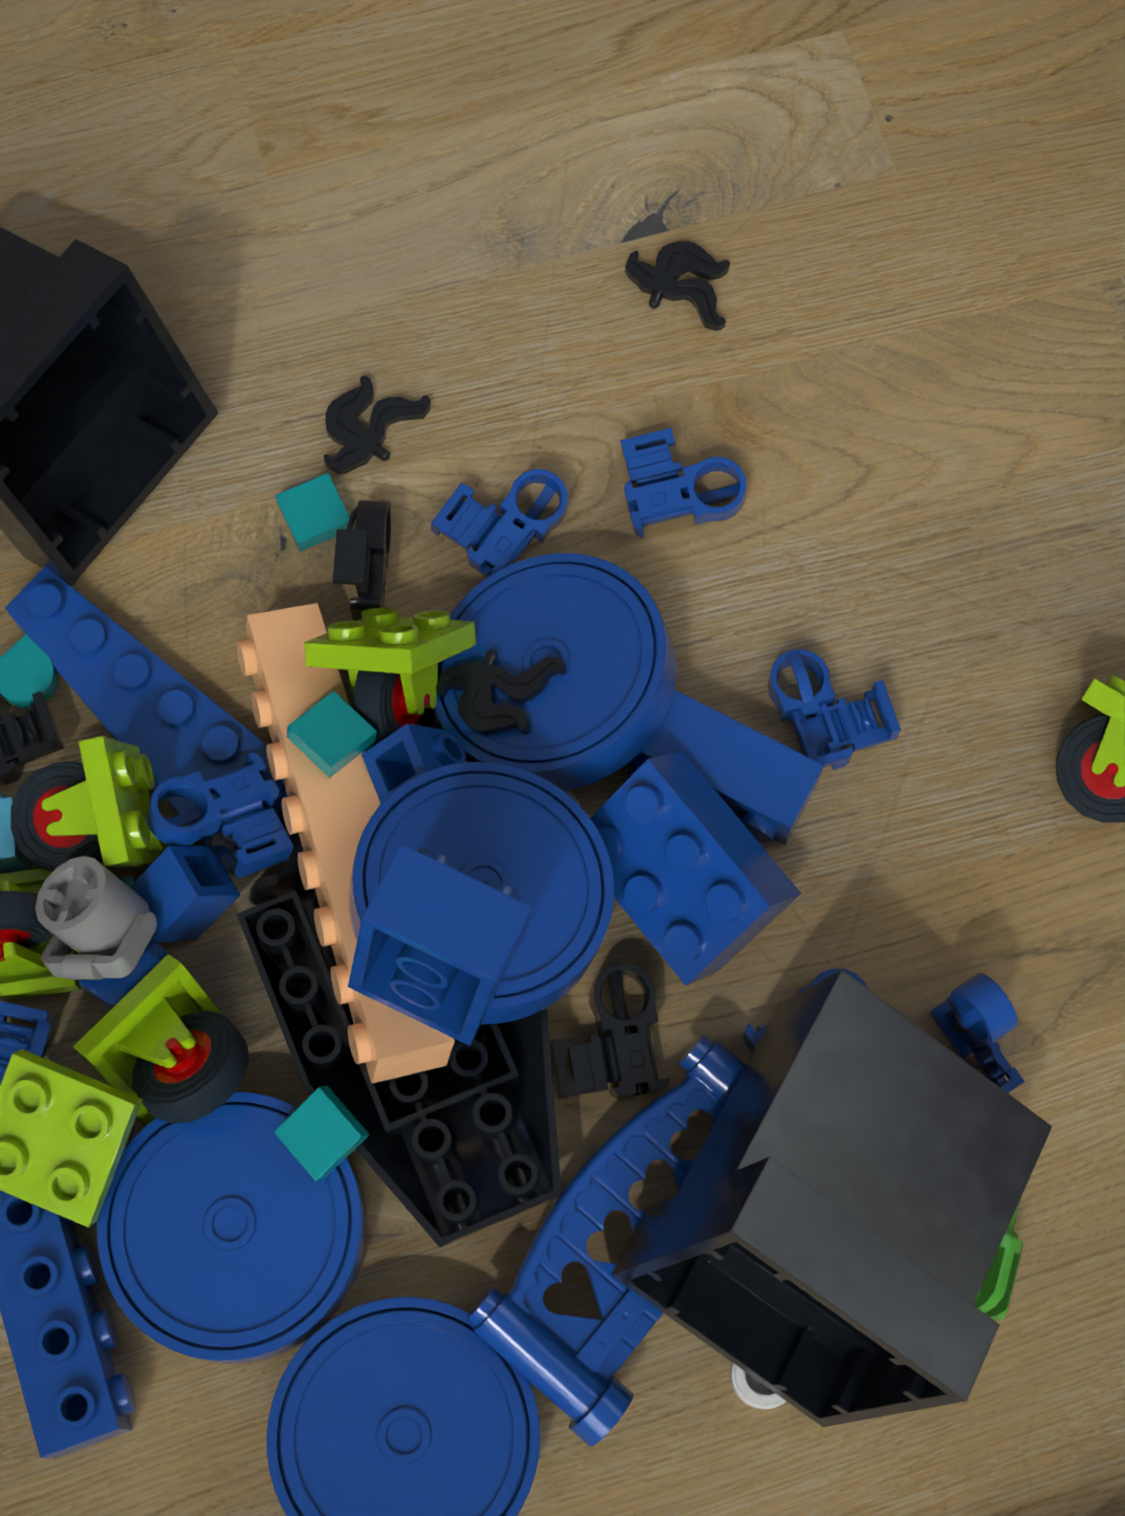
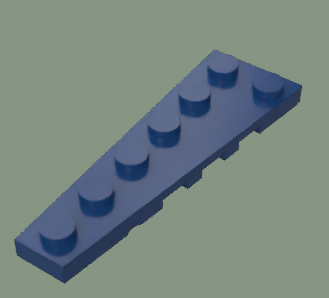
[5,567,288,875]

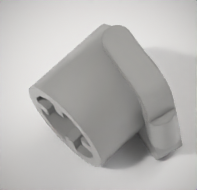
[35,856,157,980]

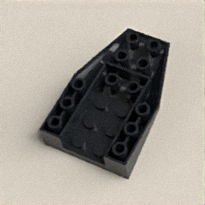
[236,890,562,1248]

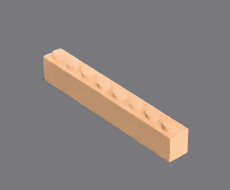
[237,603,455,1084]

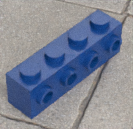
[0,1191,136,1459]

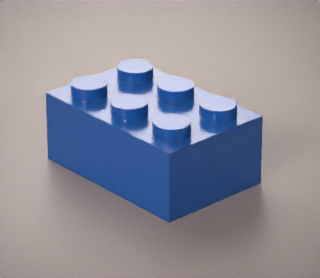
[590,751,802,986]
[348,844,532,1046]

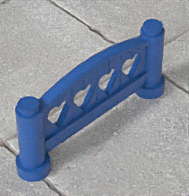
[467,1034,746,1447]

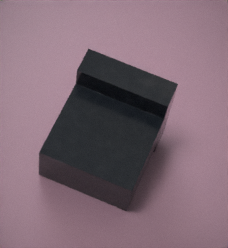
[0,227,218,586]
[611,970,1052,1427]

